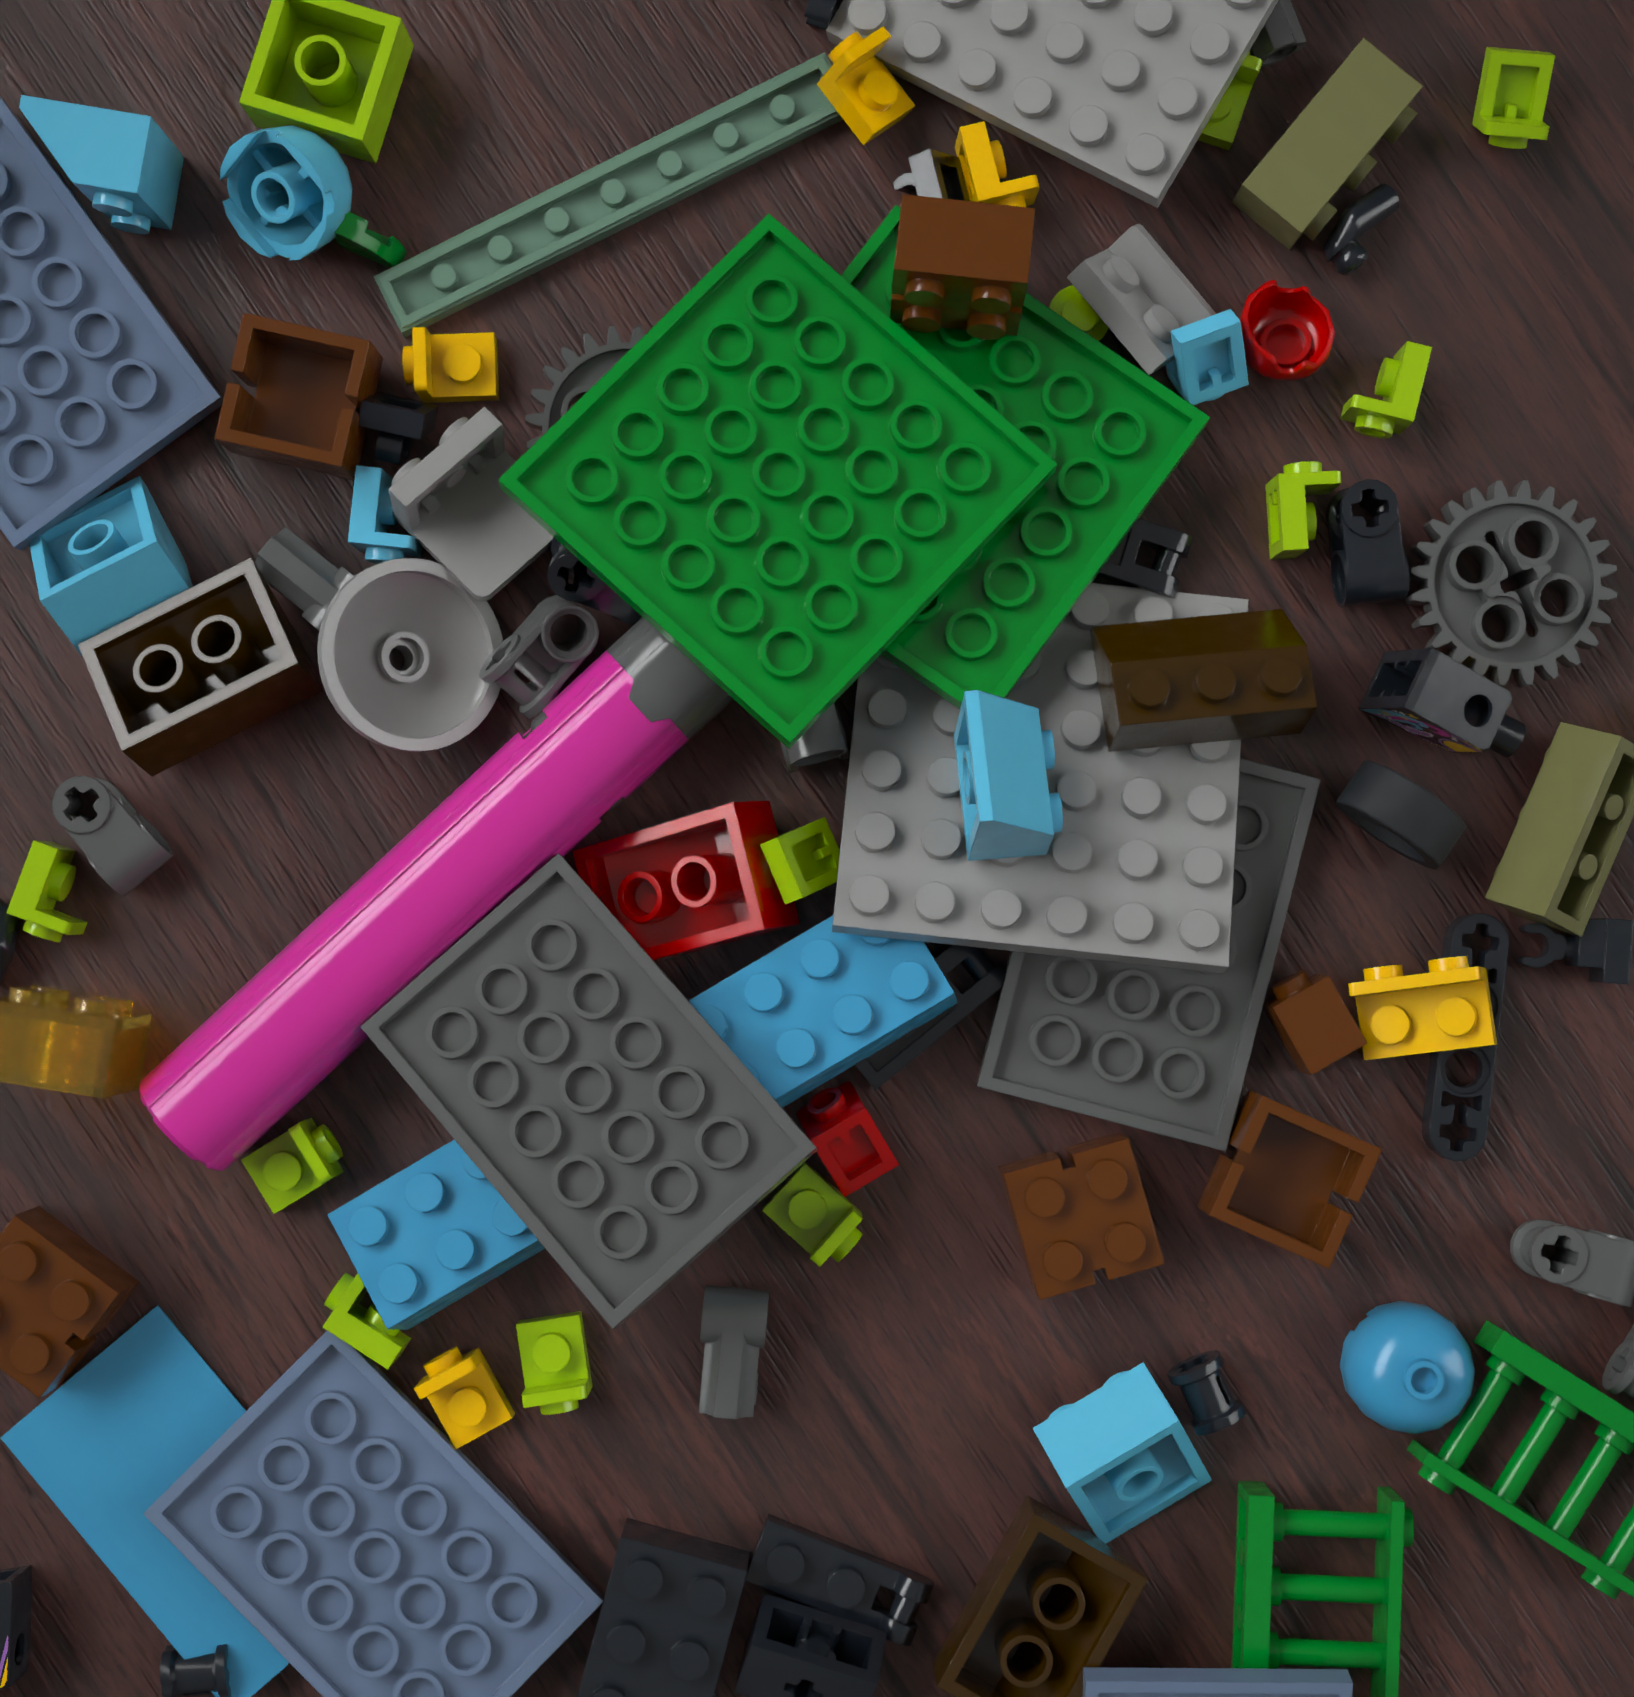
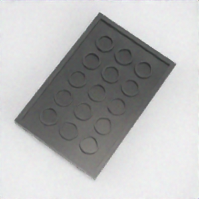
[976,758,1321,1151]
[361,853,818,1329]

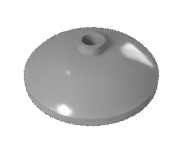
[317,558,503,752]

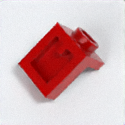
[796,1081,899,1197]

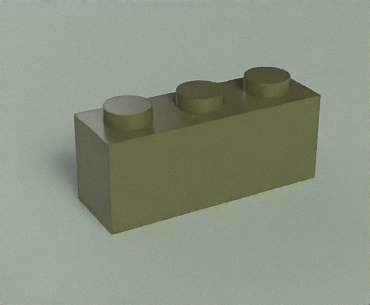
[1231,38,1423,250]
[1485,722,1634,937]

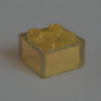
[0,985,152,1098]

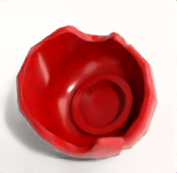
[1239,280,1336,381]

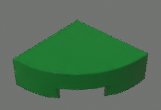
[334,211,407,268]

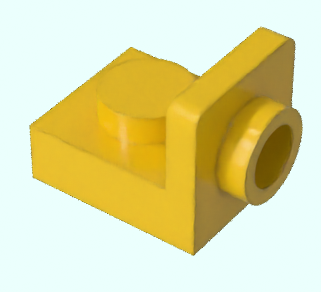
[817,26,915,145]
[955,121,1040,207]
[402,327,499,403]
[414,1346,515,1449]

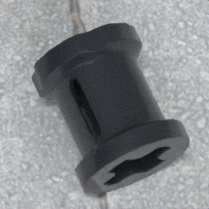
[1167,1350,1246,1435]
[160,1644,231,1697]

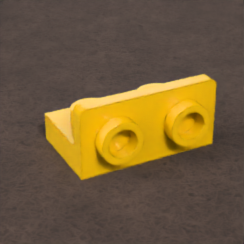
[1348,956,1497,1060]

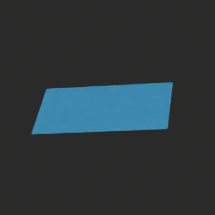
[0,1305,289,1697]

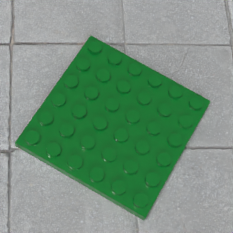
[841,205,1210,709]
[498,213,1058,749]

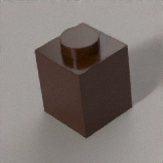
[1263,970,1367,1075]

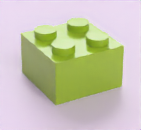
[239,0,414,164]

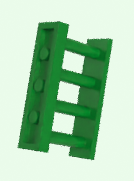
[1406,1320,1634,1600]
[1231,1481,1414,1697]

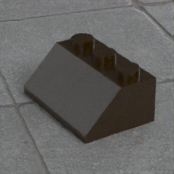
[78,558,323,777]
[1090,609,1317,752]
[933,1495,1149,1697]

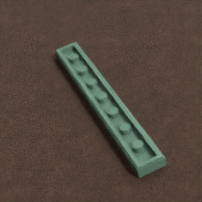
[374,52,843,338]

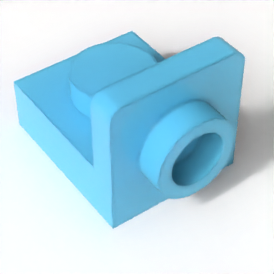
[1166,309,1249,405]
[348,465,422,564]

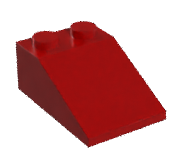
[573,800,800,962]

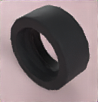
[1336,760,1467,870]

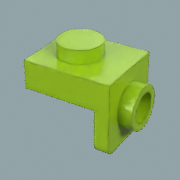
[1472,47,1555,149]

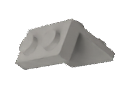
[388,407,553,601]

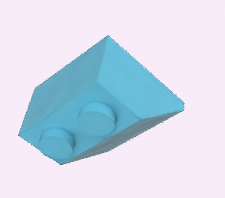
[19,95,184,234]
[29,476,193,656]
[954,690,1063,861]
[1033,1362,1212,1544]

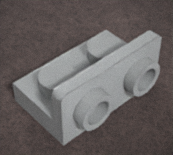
[1067,224,1216,375]

